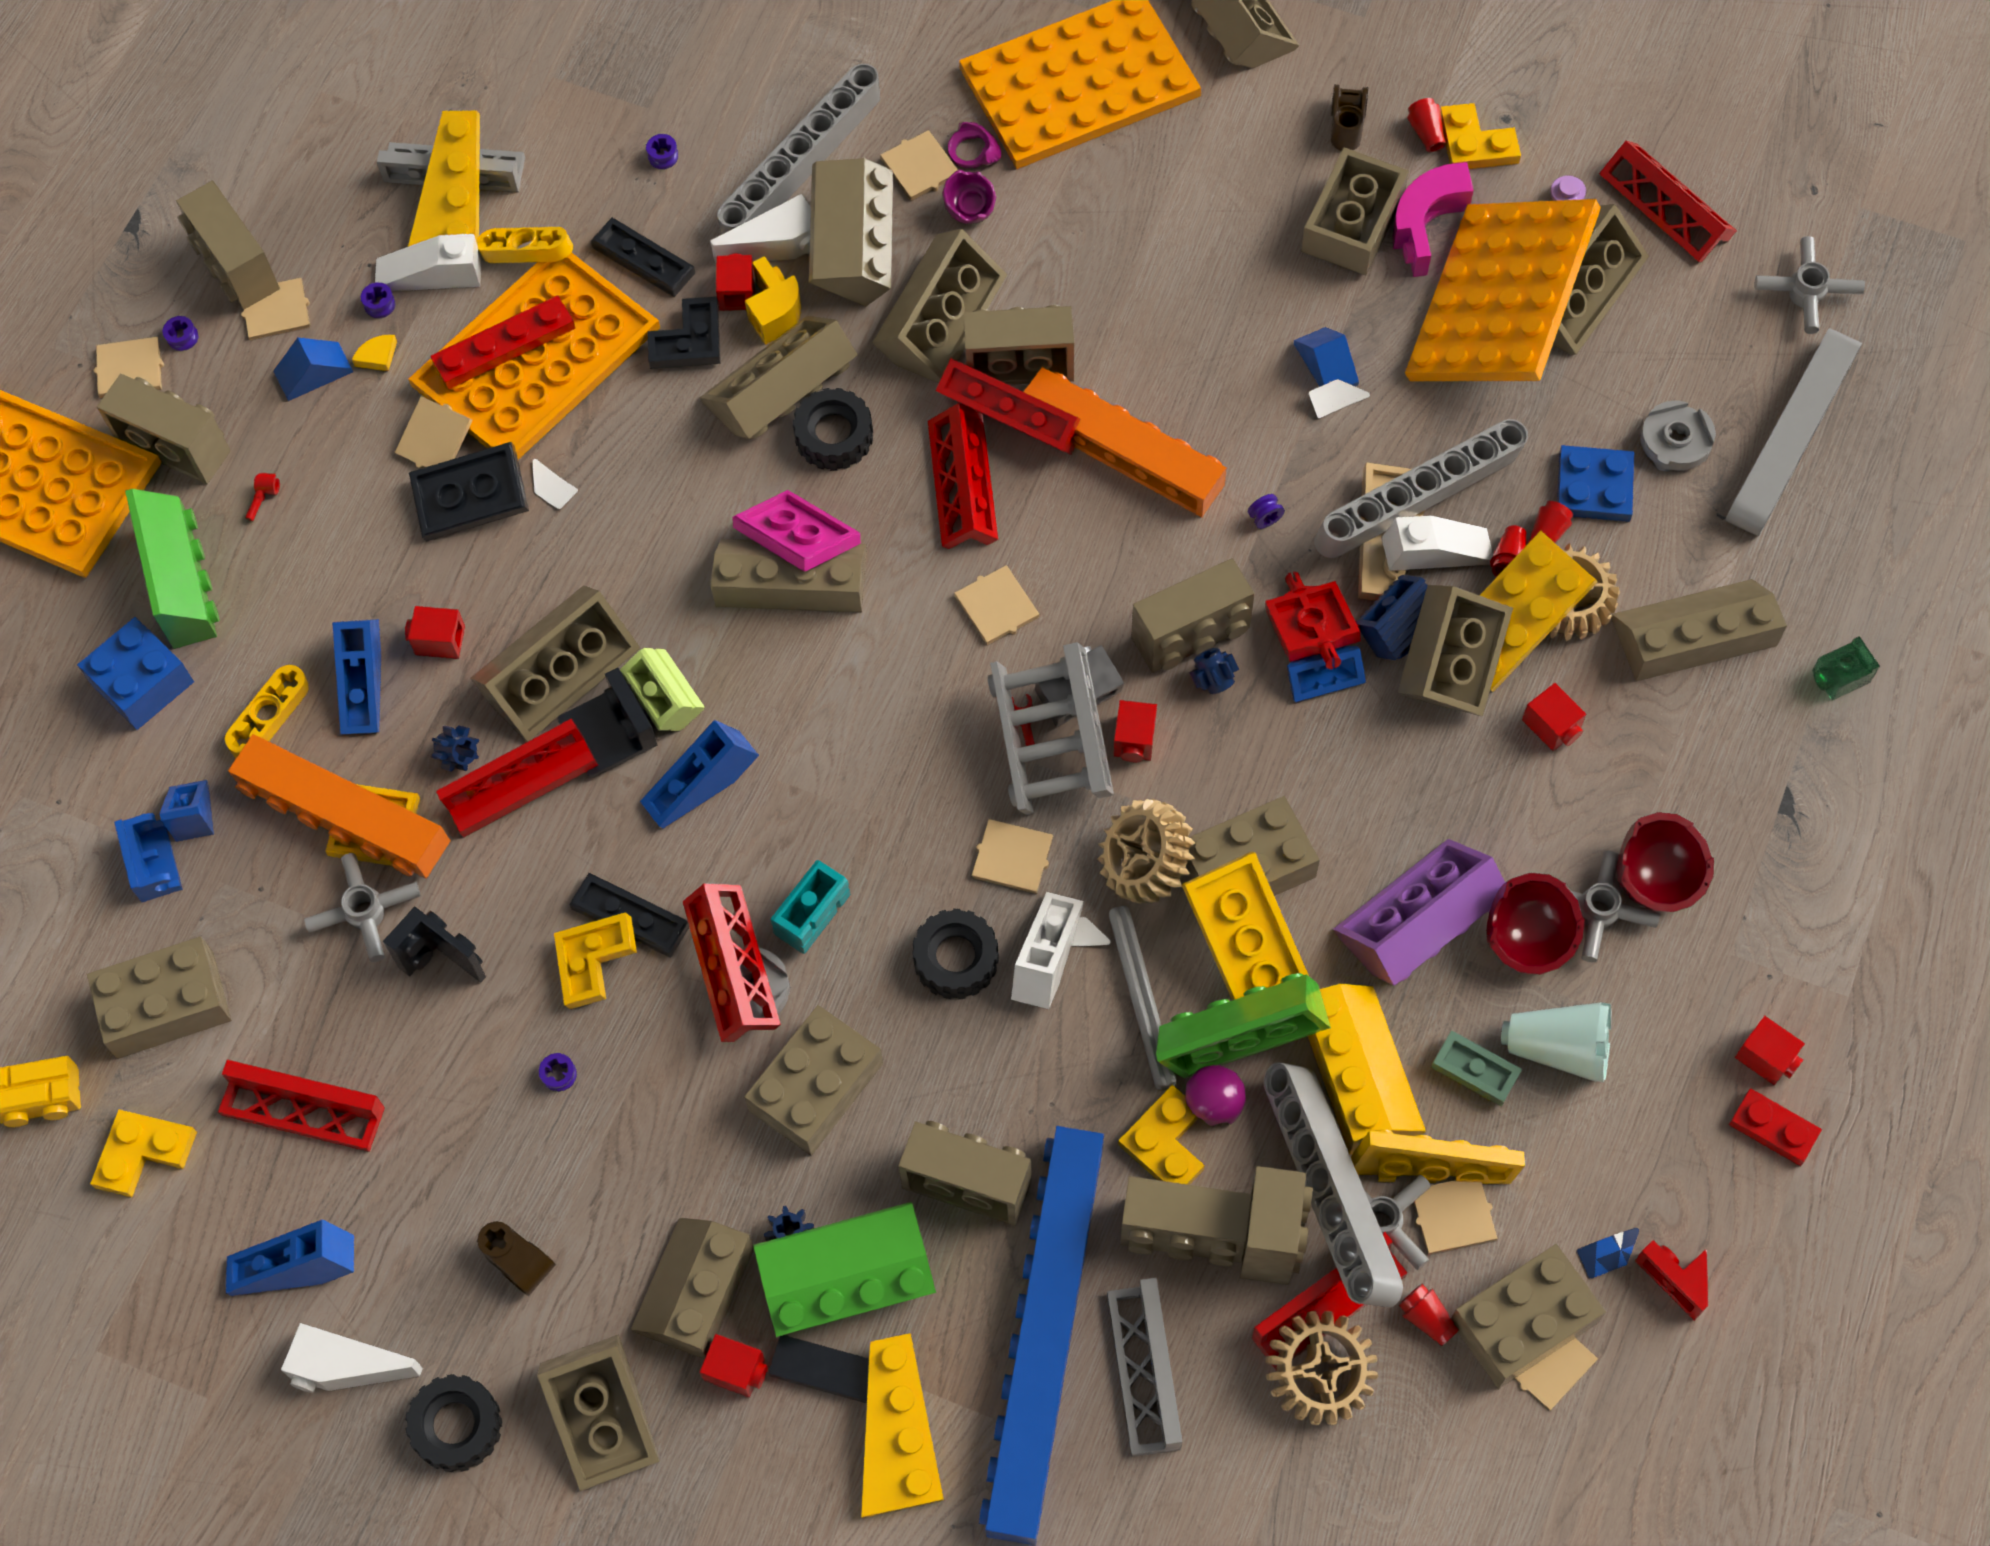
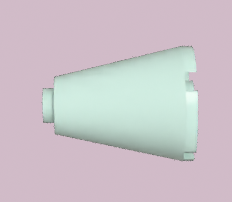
[1501,1002,1612,1082]

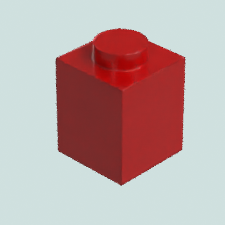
[716,253,755,311]
[405,606,465,659]
[1522,683,1587,751]
[1114,700,1157,763]
[1734,1015,1805,1086]
[700,1334,768,1398]

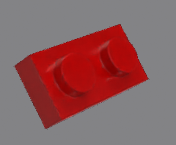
[1729,1088,1822,1167]

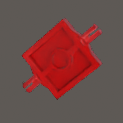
[1265,571,1361,669]

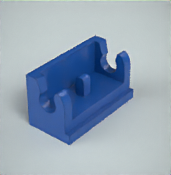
[114,813,183,903]

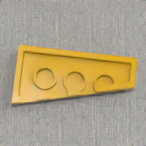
[408,110,480,247]
[1351,1129,1525,1184]
[861,1333,944,1518]

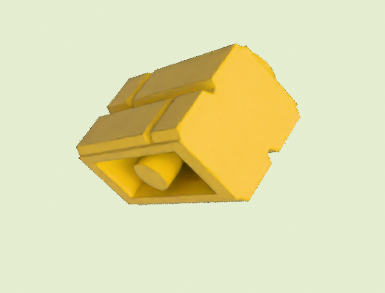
[0,1055,81,1127]

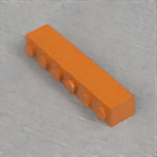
[1024,367,1227,517]
[228,734,451,879]

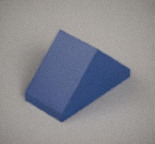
[1294,327,1359,387]
[273,337,353,401]
[159,780,214,842]

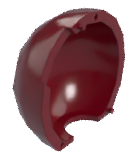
[1617,812,1714,912]
[1486,873,1585,975]

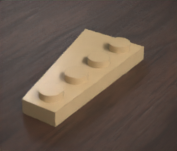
[1358,462,1426,601]

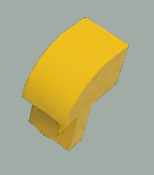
[745,256,801,345]

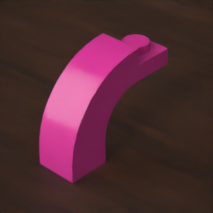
[1392,162,1474,277]

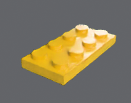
[1479,531,1597,692]
[1181,852,1309,1000]

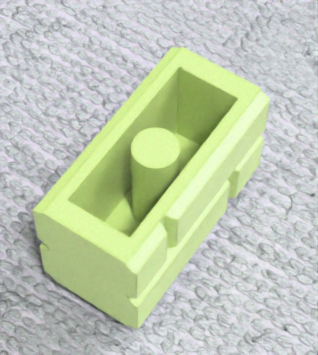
[620,648,705,731]

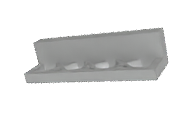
[377,142,525,192]
[1107,1278,1183,1457]

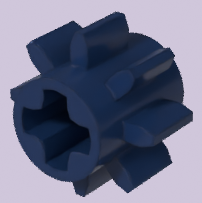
[1189,648,1239,694]
[431,725,479,772]
[764,1206,815,1241]

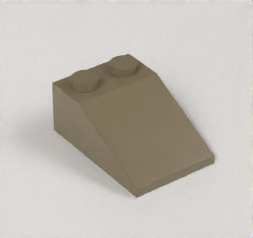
[537,1335,659,1491]

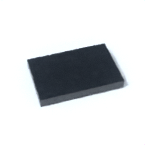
[409,442,529,542]

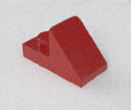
[1635,1240,1708,1321]

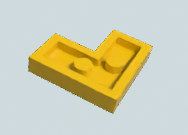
[1440,103,1521,169]
[554,912,637,1009]
[1118,1085,1205,1185]
[90,1109,197,1197]

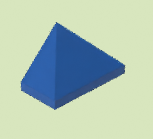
[1287,646,1366,702]

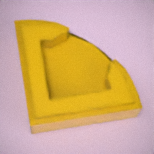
[352,335,397,371]

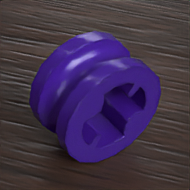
[646,134,678,169]
[360,282,396,319]
[162,316,199,351]
[1247,494,1285,529]
[539,1053,577,1092]

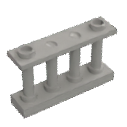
[988,642,1114,815]

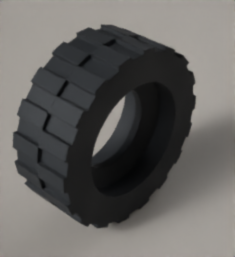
[793,388,873,471]
[912,908,999,1000]
[405,1374,502,1472]

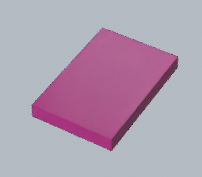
[732,490,861,572]

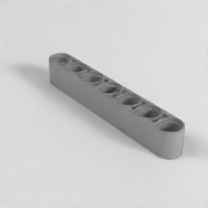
[717,64,880,235]
[1725,328,1862,537]
[1314,419,1528,558]
[1264,1062,1403,1307]

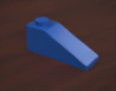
[332,619,381,734]
[640,720,759,828]
[226,1219,354,1296]

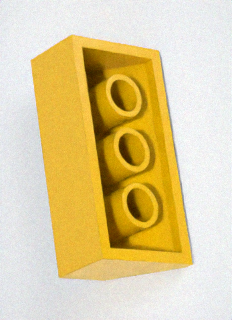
[1308,984,1426,1155]

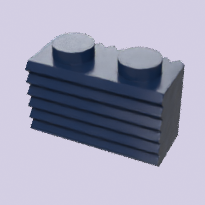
[1356,575,1428,660]

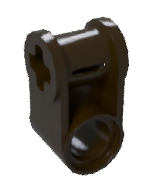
[1331,84,1368,151]
[477,1221,556,1296]

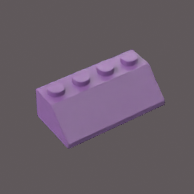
[1333,839,1505,986]

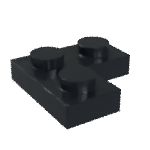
[648,296,721,369]

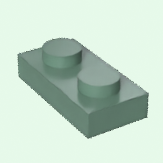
[1431,1030,1522,1107]

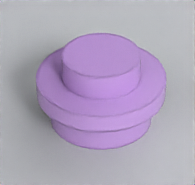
[1550,176,1586,201]

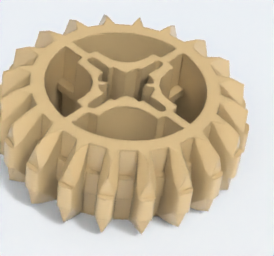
[1550,543,1620,642]
[1097,799,1196,904]
[1265,1311,1378,1425]

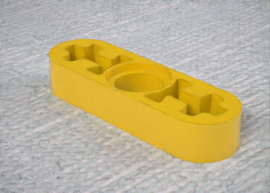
[476,227,573,263]
[225,665,309,758]

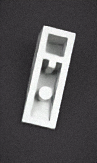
[710,194,811,263]
[375,234,481,291]
[1382,516,1493,571]
[1011,892,1084,1009]
[281,1323,423,1393]

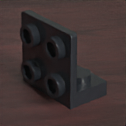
[557,667,658,778]
[383,906,486,983]

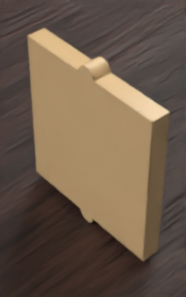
[880,130,958,201]
[241,278,310,340]
[94,337,164,398]
[395,396,473,469]
[954,565,1039,645]
[972,819,1053,894]
[1414,1180,1498,1255]
[1515,1338,1598,1411]

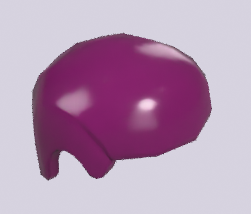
[942,170,996,224]
[1185,1065,1246,1126]

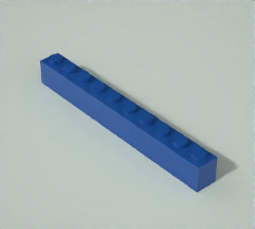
[979,1126,1104,1546]

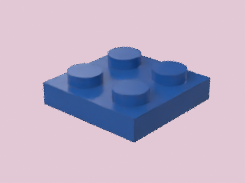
[1557,445,1634,522]

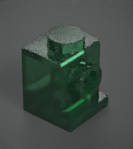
[1812,636,1880,701]

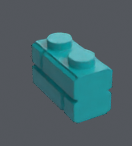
[770,860,851,954]

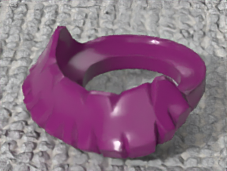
[948,122,1002,168]

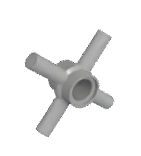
[1754,236,1865,334]
[1571,851,1660,963]
[304,853,421,962]
[1364,1175,1431,1270]

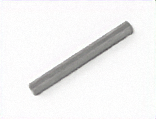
[1109,906,1176,1090]

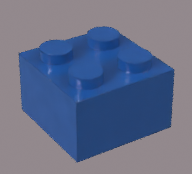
[77,617,194,730]

